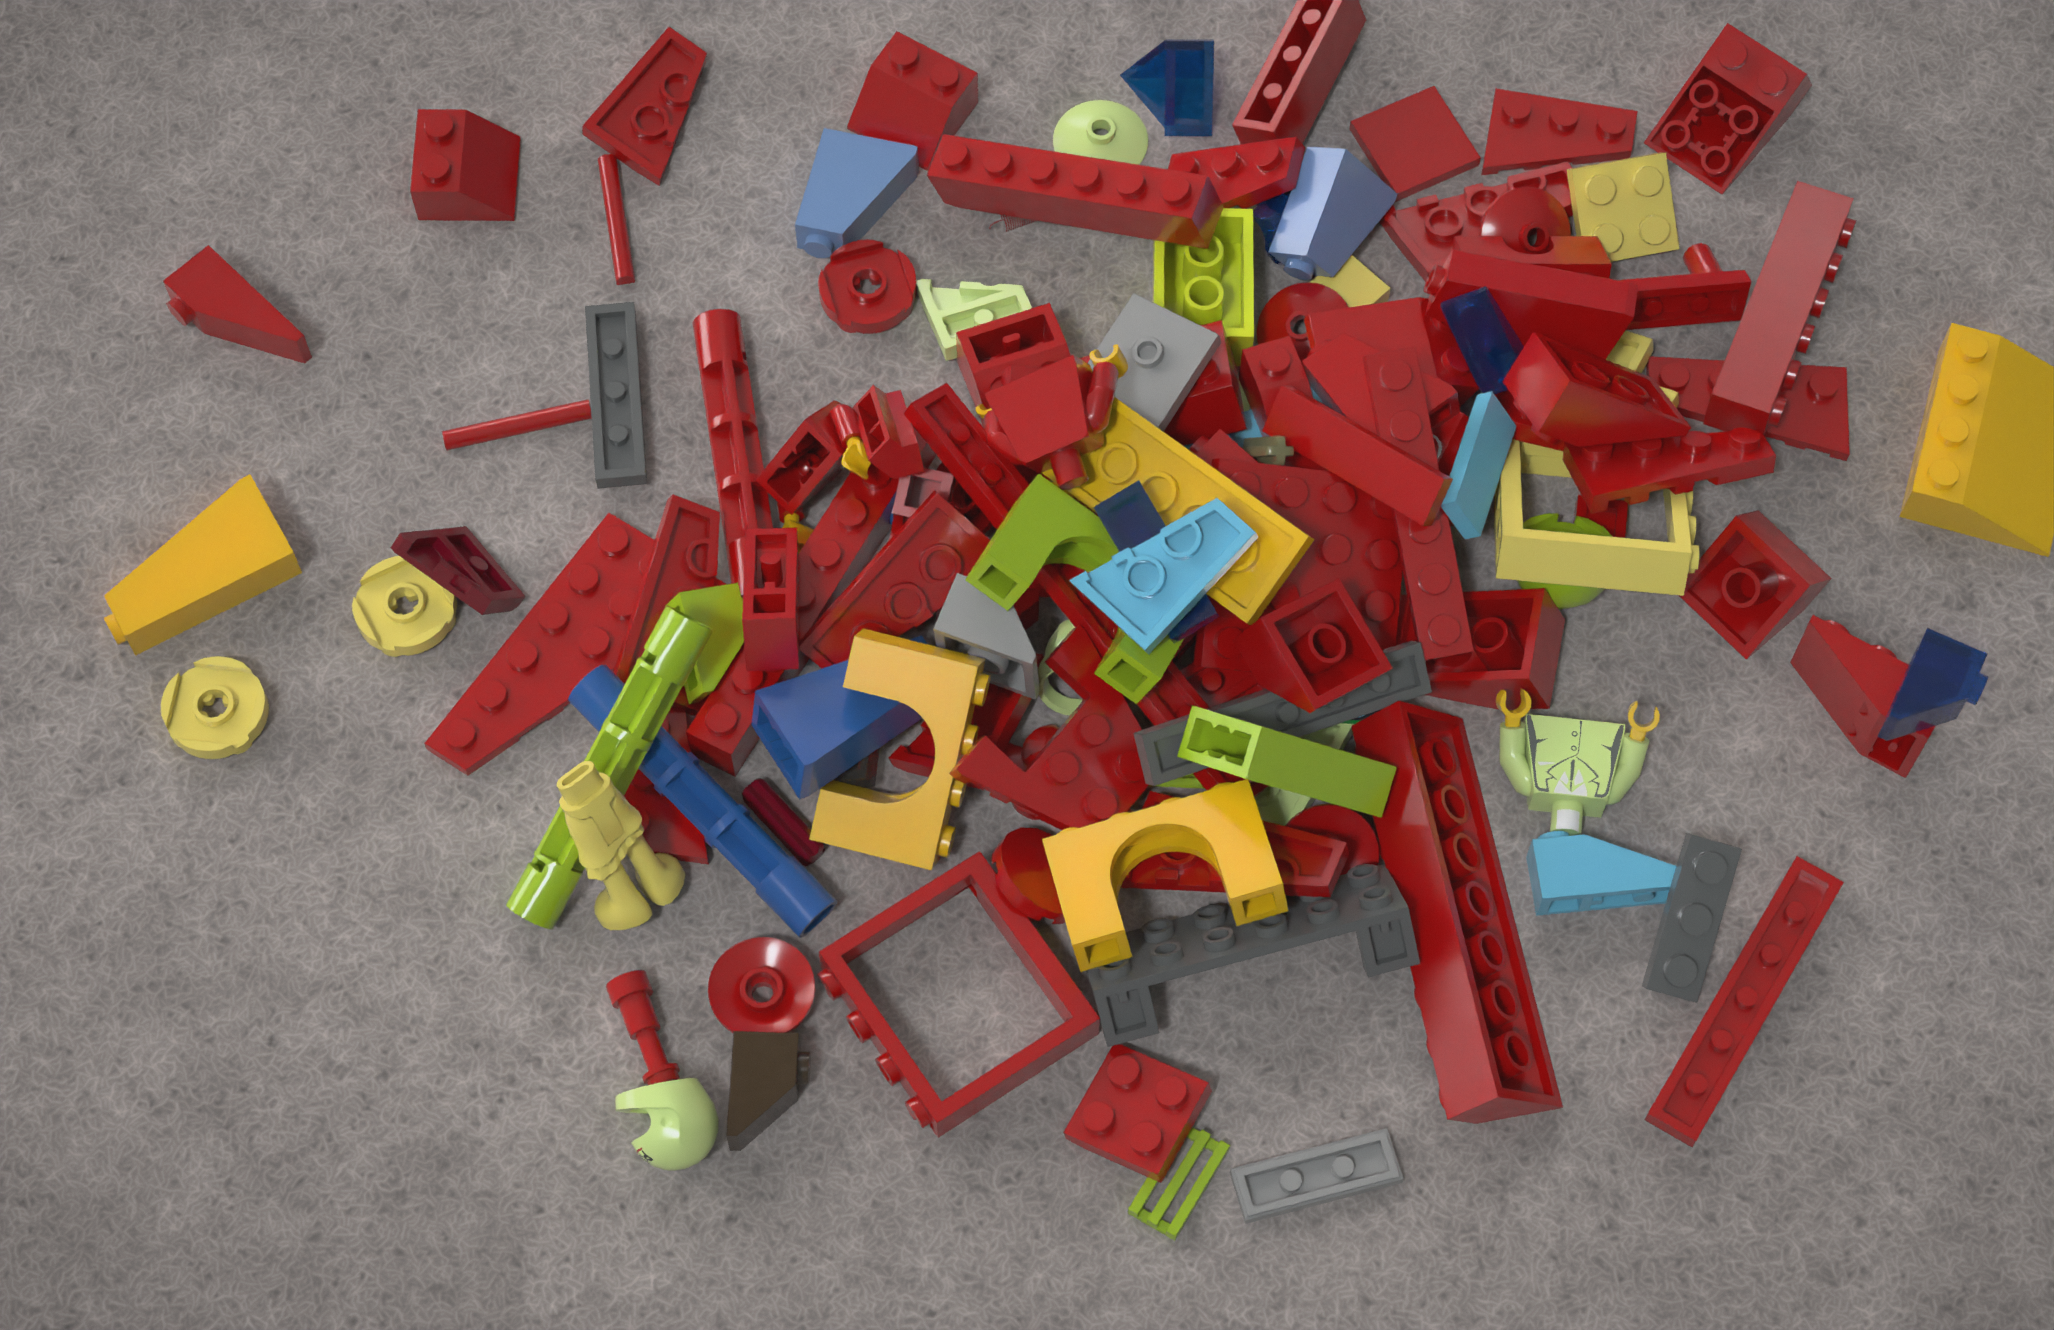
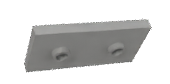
[1088,293,1221,431]

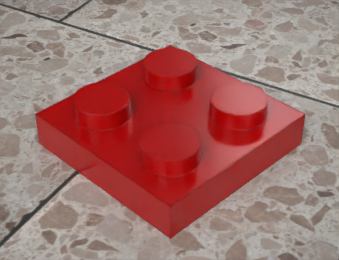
[1063,1044,1212,1183]

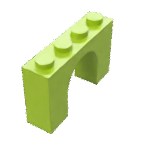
[965,474,1208,704]

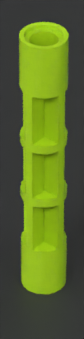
[506,605,713,930]

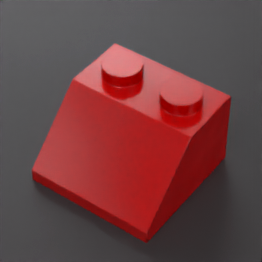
[847,31,978,171]
[410,109,521,221]
[1678,510,1832,659]
[1233,578,1393,713]

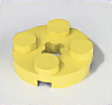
[352,556,457,657]
[161,656,269,759]

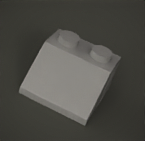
[933,573,1040,700]

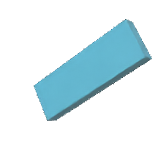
[1441,391,1516,539]

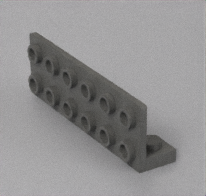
[1086,864,1420,1047]

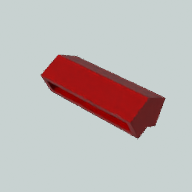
[853,384,924,479]

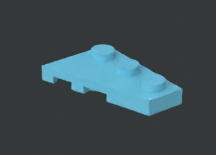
[1069,498,1258,654]

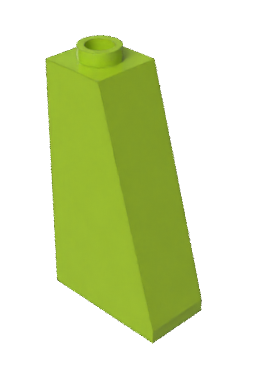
[1177,705,1397,818]

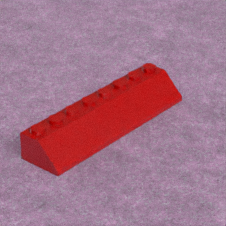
[1351,701,1563,1124]

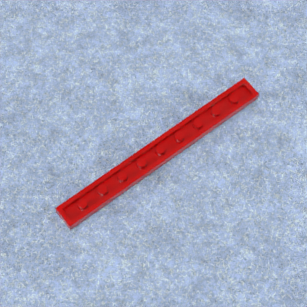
[903,383,1269,798]

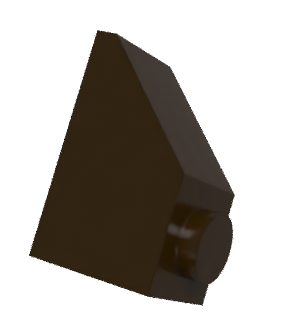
[726,1031,811,1151]

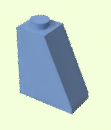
[795,128,919,258]
[1268,147,1397,280]

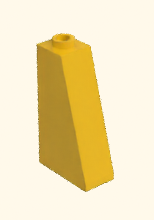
[104,474,302,656]

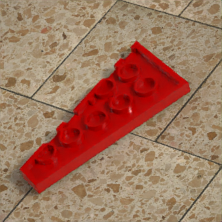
[424,513,727,776]

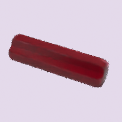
[742,778,825,866]

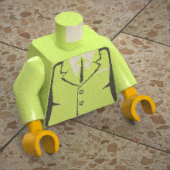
[1496,688,1660,836]

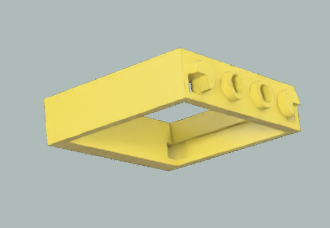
[1493,439,1699,596]

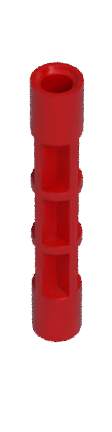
[692,309,773,597]

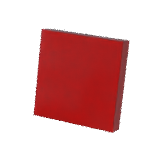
[1349,86,1481,202]

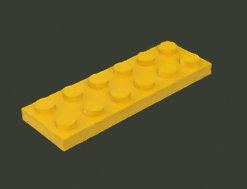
[1041,396,1314,625]

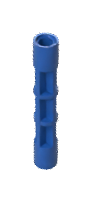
[568,664,837,938]

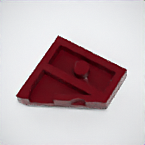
[390,526,526,615]

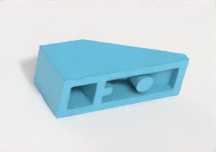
[1526,831,1676,916]

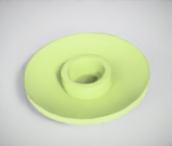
[1053,100,1148,165]

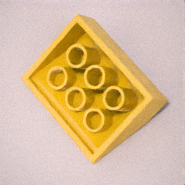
[1899,323,2054,557]

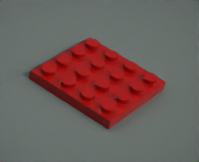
[1194,458,1403,672]

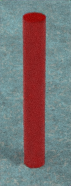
[598,154,635,285]
[442,399,592,451]

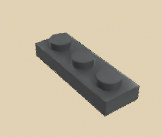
[1642,833,1742,1003]

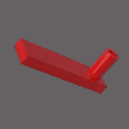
[1619,243,1752,330]

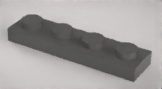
[585,302,647,489]

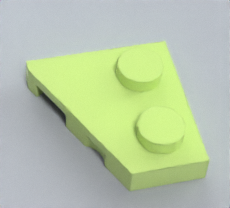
[916,279,1032,361]

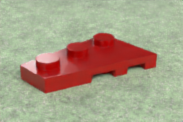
[582,27,707,186]

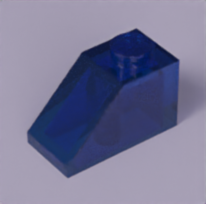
[1878,628,1989,741]

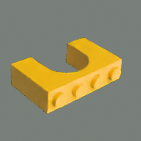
[809,629,990,870]
[1042,779,1288,972]

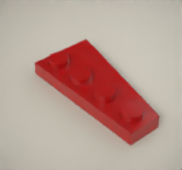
[1646,356,1850,461]
[614,494,720,716]
[1120,791,1349,897]

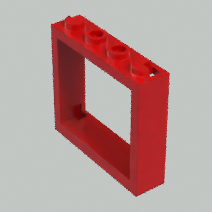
[817,851,1100,1138]

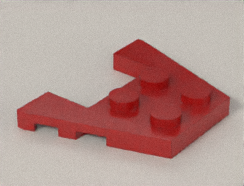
[949,624,1149,830]

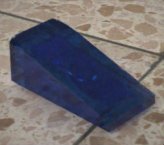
[1440,286,1524,395]

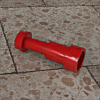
[606,970,680,1085]

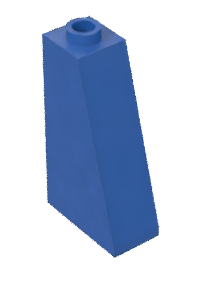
[751,636,927,800]

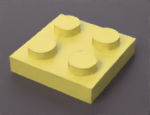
[1567,152,1679,262]

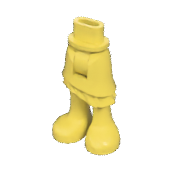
[557,761,685,930]

